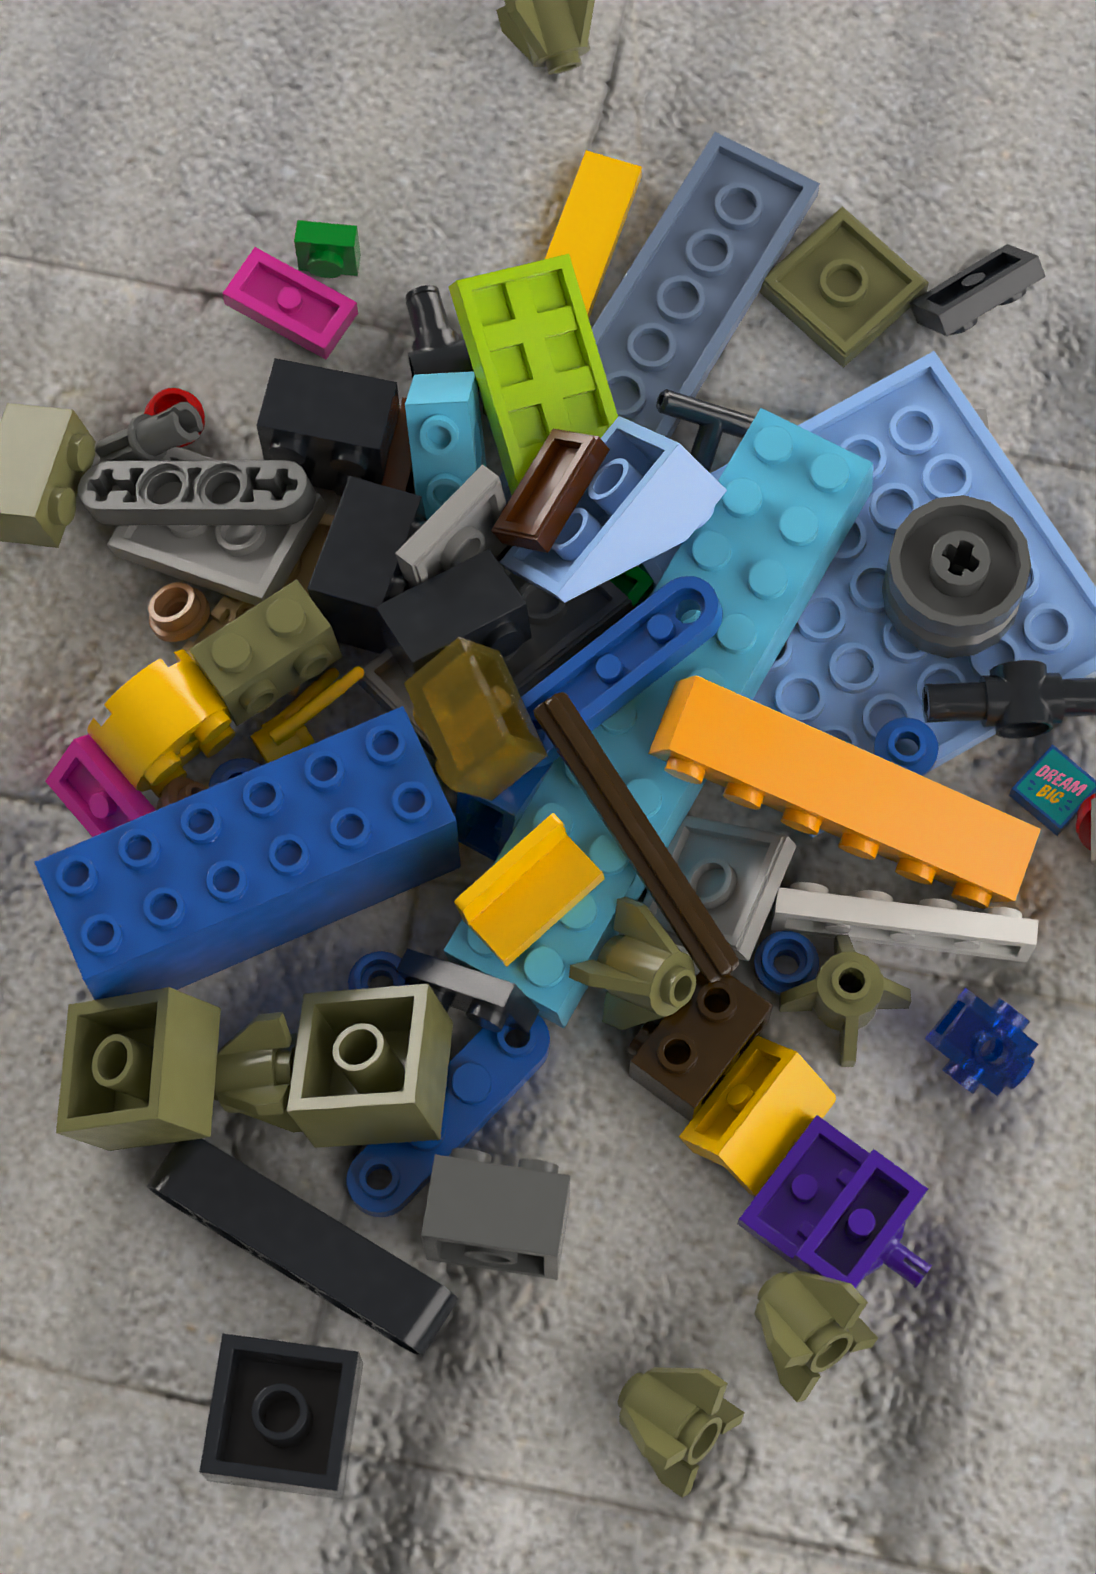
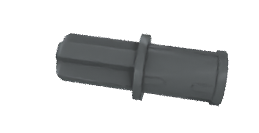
[95,402,203,463]

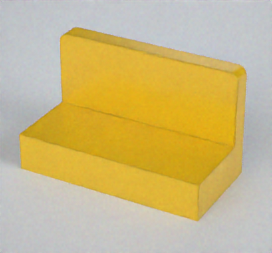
[454,813,605,967]
[679,1036,836,1197]

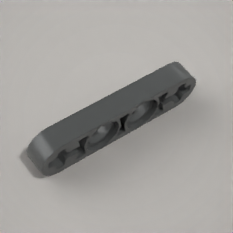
[78,460,316,525]

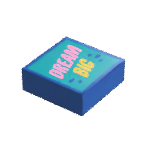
[1009,744,1096,836]

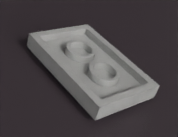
[107,447,328,606]

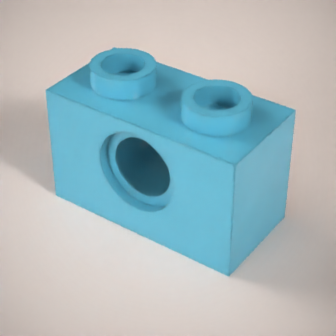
[405,372,487,520]

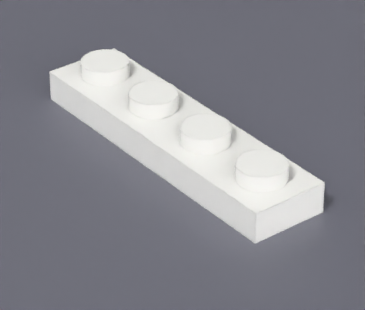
[771,882,1039,962]

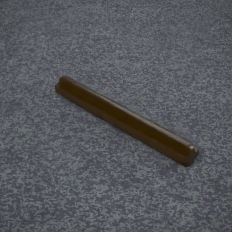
[534,692,739,983]

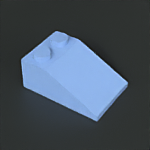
[500,416,727,603]

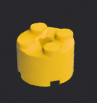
[87,650,236,798]

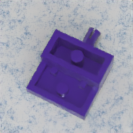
[737,1115,933,1289]

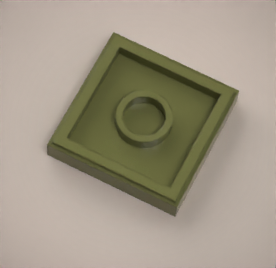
[759,206,929,368]

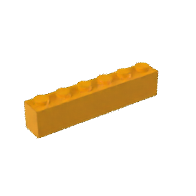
[648,675,1041,909]

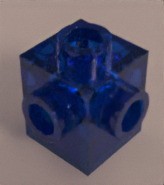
[925,988,1039,1097]

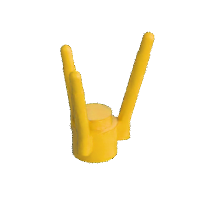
[250,666,365,763]

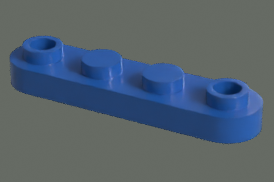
[521,576,723,767]
[347,1015,550,1217]

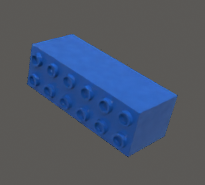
[34,706,461,1000]

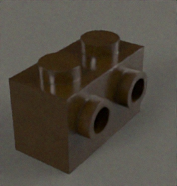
[627,972,773,1121]

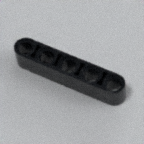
[147,1138,458,1357]

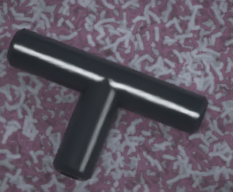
[656,389,755,473]

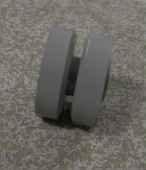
[882,495,1031,658]

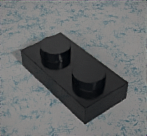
[909,244,1046,336]
[396,948,540,1033]

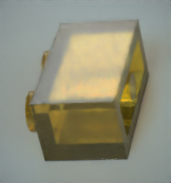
[404,637,548,801]

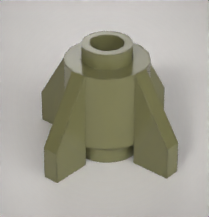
[496,0,595,75]
[569,897,696,1030]
[779,935,911,1067]
[214,1012,302,1133]
[754,1271,878,1402]
[618,1367,745,1498]

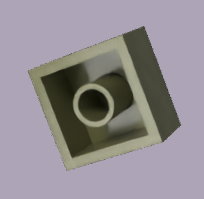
[287,984,453,1148]
[56,987,221,1151]

